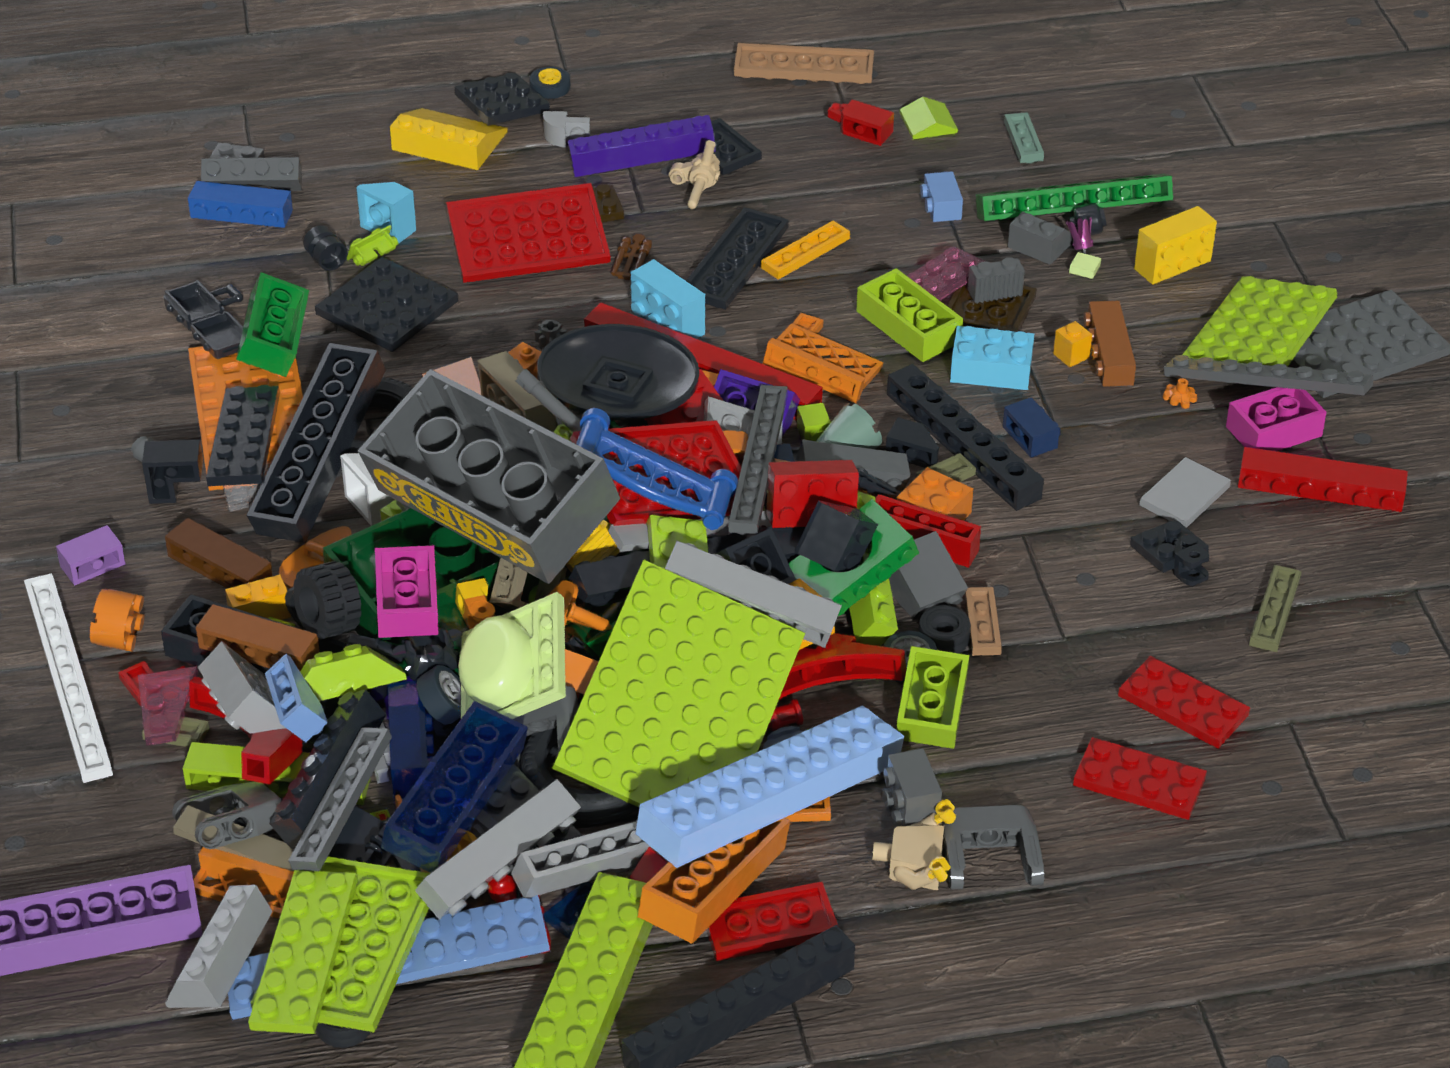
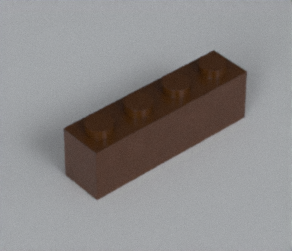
[165,518,272,589]

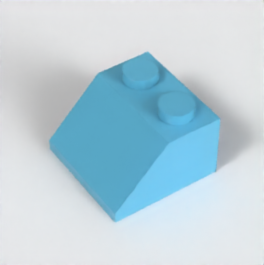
[357,182,416,243]

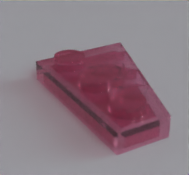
[138,666,198,746]

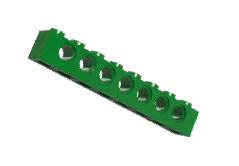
[976,174,1173,221]

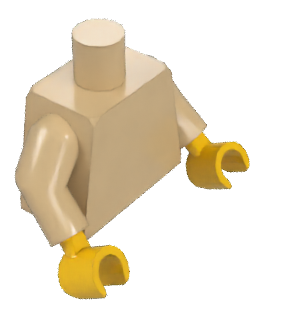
[872,799,956,890]

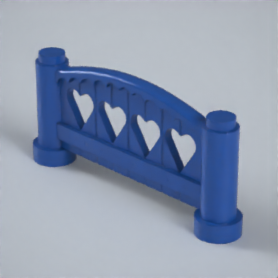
[576,408,738,530]

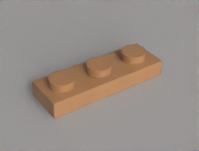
[965,587,1002,656]

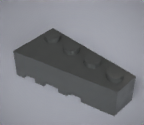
[795,440,910,497]

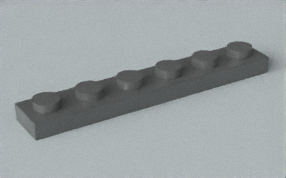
[288,728,392,871]

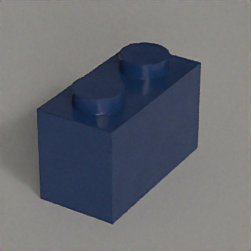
[1003,397,1061,458]

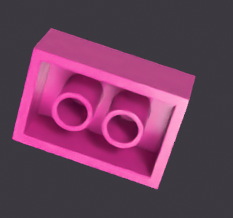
[1226,387,1327,451]
[375,546,438,638]

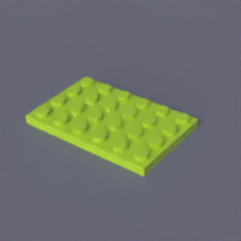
[1183,276,1337,367]
[251,857,431,1032]

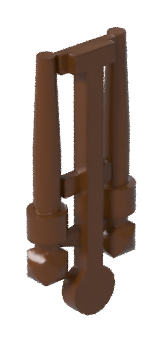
[611,234,652,280]

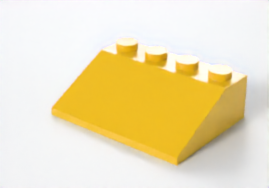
[390,108,507,170]

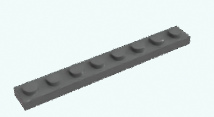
[1164,355,1373,395]

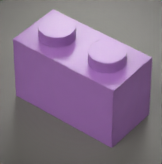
[56,525,125,586]

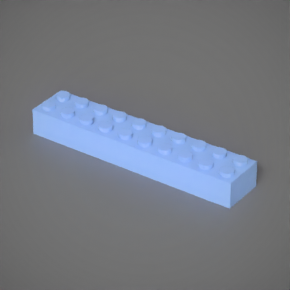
[635,705,904,868]

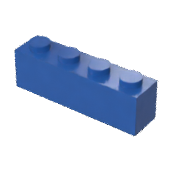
[188,181,293,228]

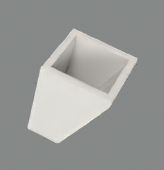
[340,453,395,526]

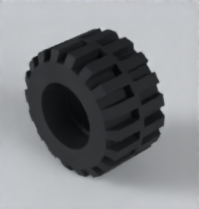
[293,561,361,640]

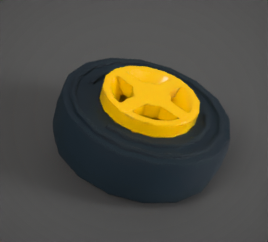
[530,67,571,99]

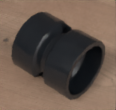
[303,225,348,271]

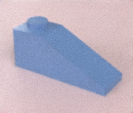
[265,654,327,742]

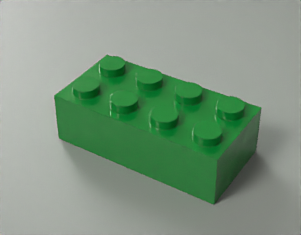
[236,272,309,377]

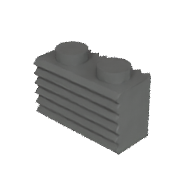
[968,257,1025,303]

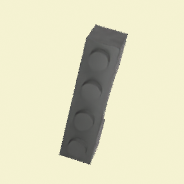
[201,157,302,191]

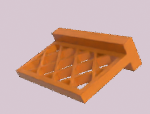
[763,323,884,403]

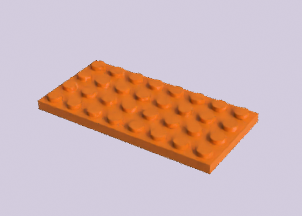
[188,346,303,491]

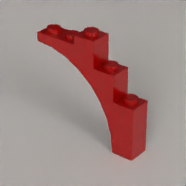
[779,633,906,699]
[189,677,302,784]

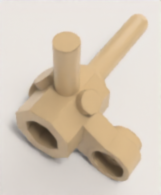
[669,140,720,209]

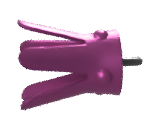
[1066,217,1093,254]

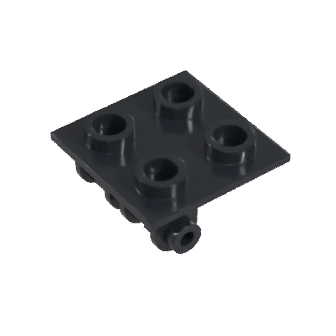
[328,806,405,866]

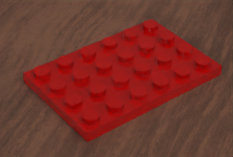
[446,183,611,283]
[570,420,741,526]

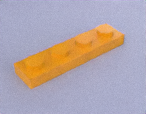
[761,221,850,280]

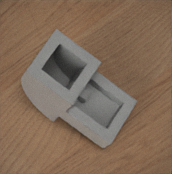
[543,111,591,147]

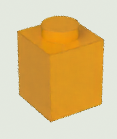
[1053,321,1092,367]

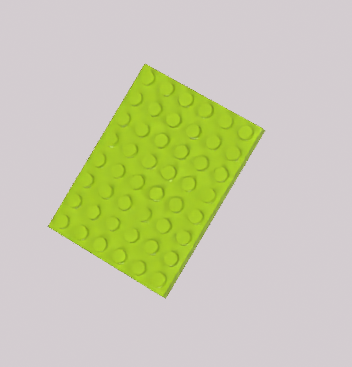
[552,560,805,807]

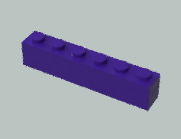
[568,115,716,177]

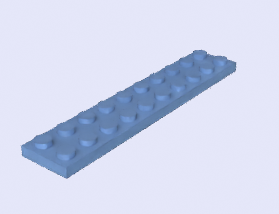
[228,895,550,1020]

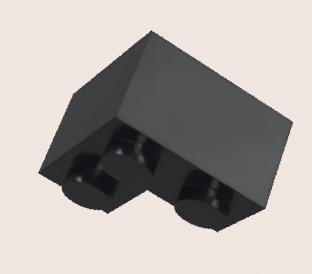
[142,439,203,504]

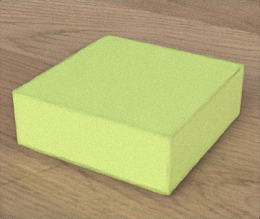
[1069,252,1101,279]

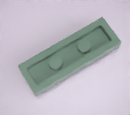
[1004,112,1044,163]

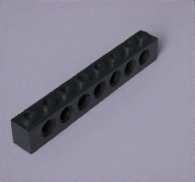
[887,364,1044,511]

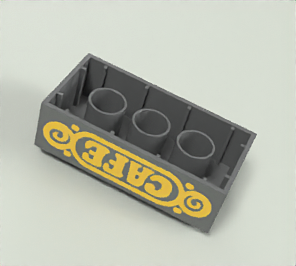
[358,369,620,584]

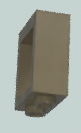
[490,558,568,611]

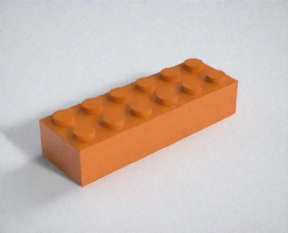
[638,818,790,944]

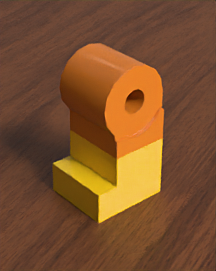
[455,578,495,630]

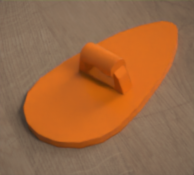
[279,526,352,589]

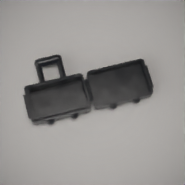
[163,280,243,359]

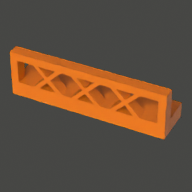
[193,847,294,919]

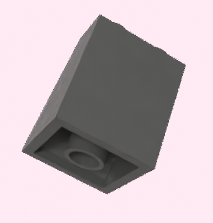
[889,531,968,619]

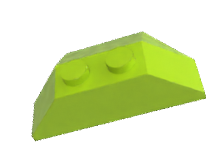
[300,644,407,701]

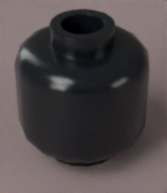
[1070,203,1107,236]

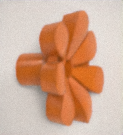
[1163,378,1197,409]

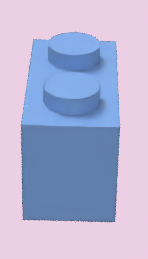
[920,172,963,222]

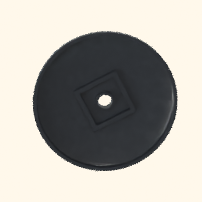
[537,324,699,420]

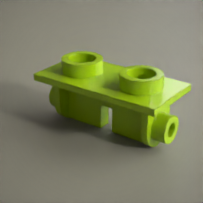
[347,225,398,266]

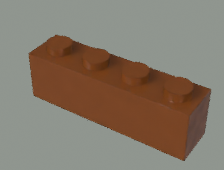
[1084,301,1136,387]
[196,604,320,671]

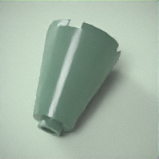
[816,403,882,449]

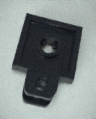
[1130,519,1209,586]

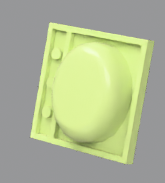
[458,592,566,737]

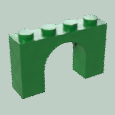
[789,499,919,616]

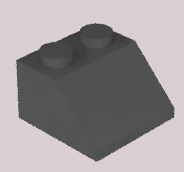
[1008,212,1074,265]

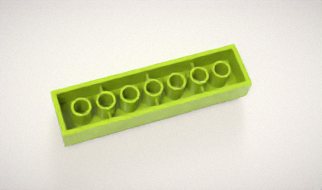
[514,872,653,1068]

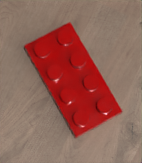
[1118,656,1250,749]
[1073,737,1207,820]
[706,882,839,961]

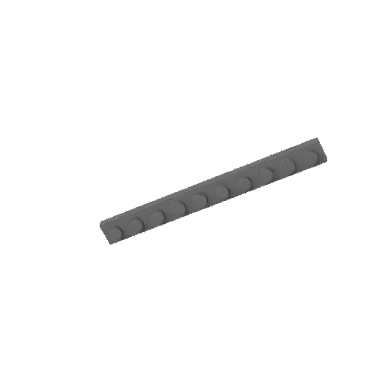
[729,385,788,535]

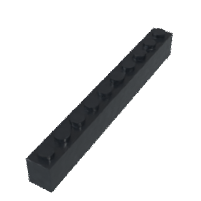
[567,525,805,609]

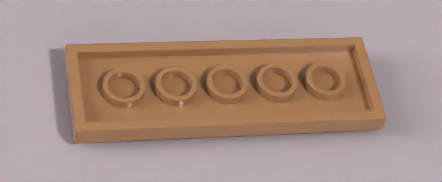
[734,43,874,84]

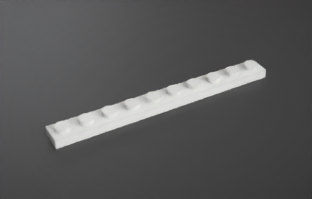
[24,573,113,783]

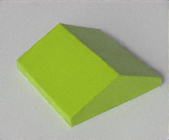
[900,97,958,139]

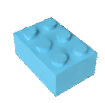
[631,259,705,339]
[950,326,1034,390]

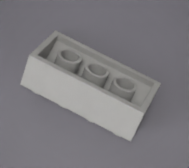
[198,641,285,733]
[165,885,272,1008]

